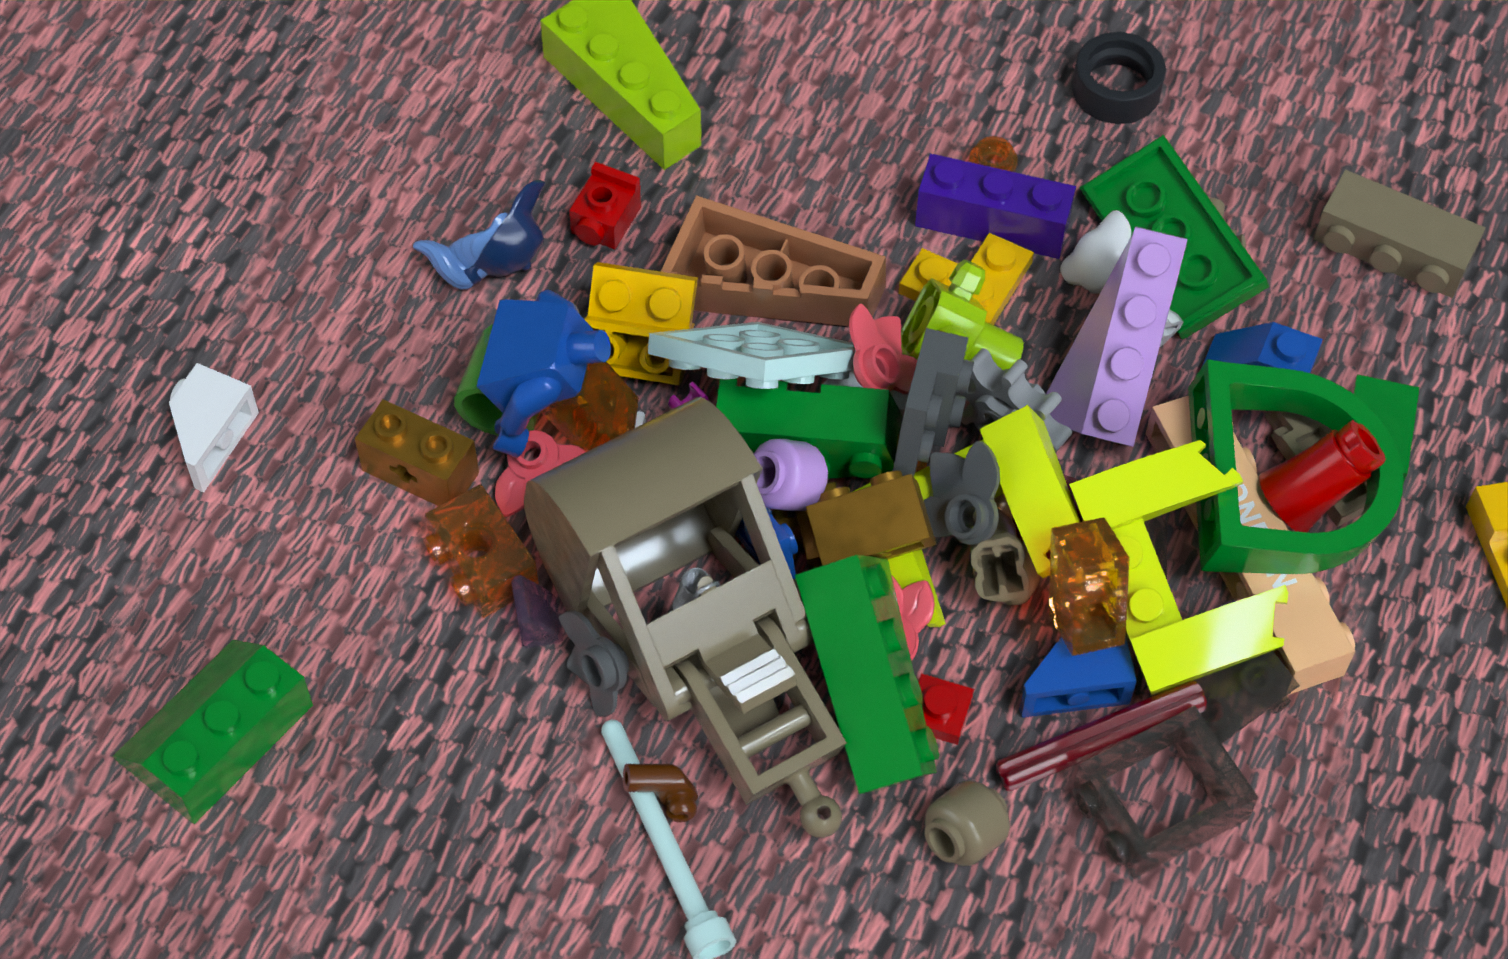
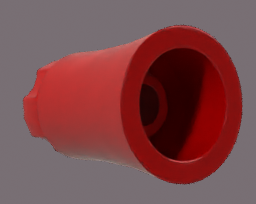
[1259,420,1386,532]

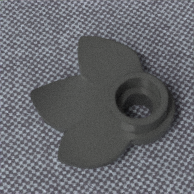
[924,441,1000,545]
[559,610,629,717]

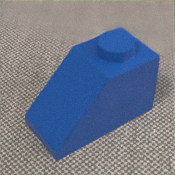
[1201,322,1323,373]
[1019,620,1137,718]

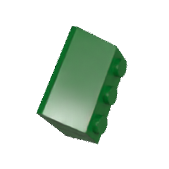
[113,640,313,825]

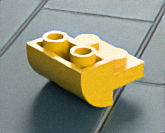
[584,262,698,385]

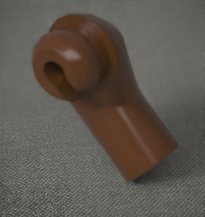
[623,764,698,822]

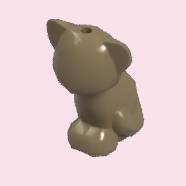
[970,494,1040,605]

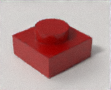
[918,673,974,745]

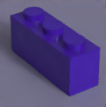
[915,153,1076,259]

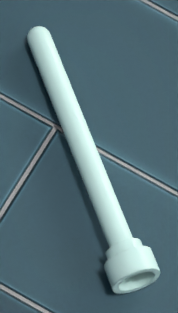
[601,719,736,959]

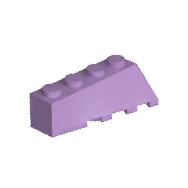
[1046,226,1188,447]

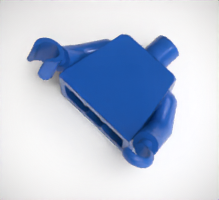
[477,290,611,458]

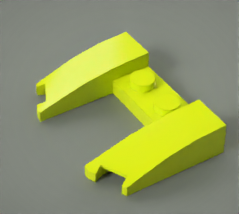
[852,405,1085,627]
[1070,440,1288,696]

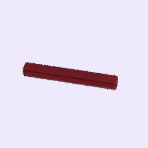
[996,681,1207,791]

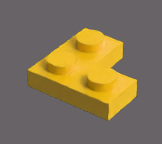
[898,233,1034,325]

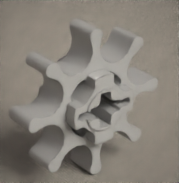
[957,348,1072,453]

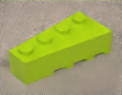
[540,0,701,170]

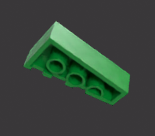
[795,554,939,794]

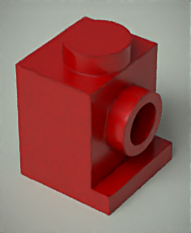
[569,161,641,250]

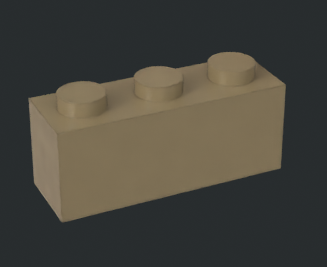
[1313,169,1486,298]

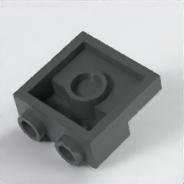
[893,328,974,477]

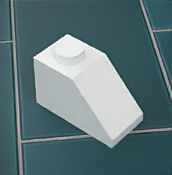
[169,363,259,492]

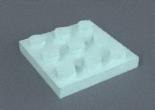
[648,322,856,389]

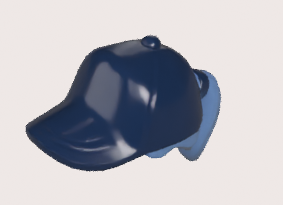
[413,180,545,290]

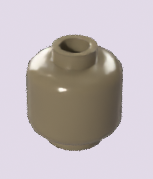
[925,780,1010,866]

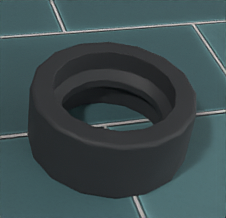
[1071,32,1166,124]

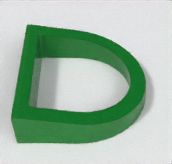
[1188,359,1404,574]

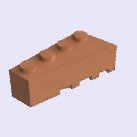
[660,195,886,326]

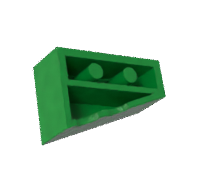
[716,378,903,480]

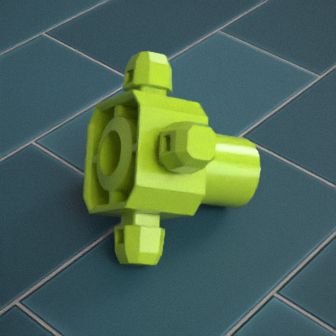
[901,259,1024,370]

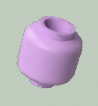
[753,439,828,511]

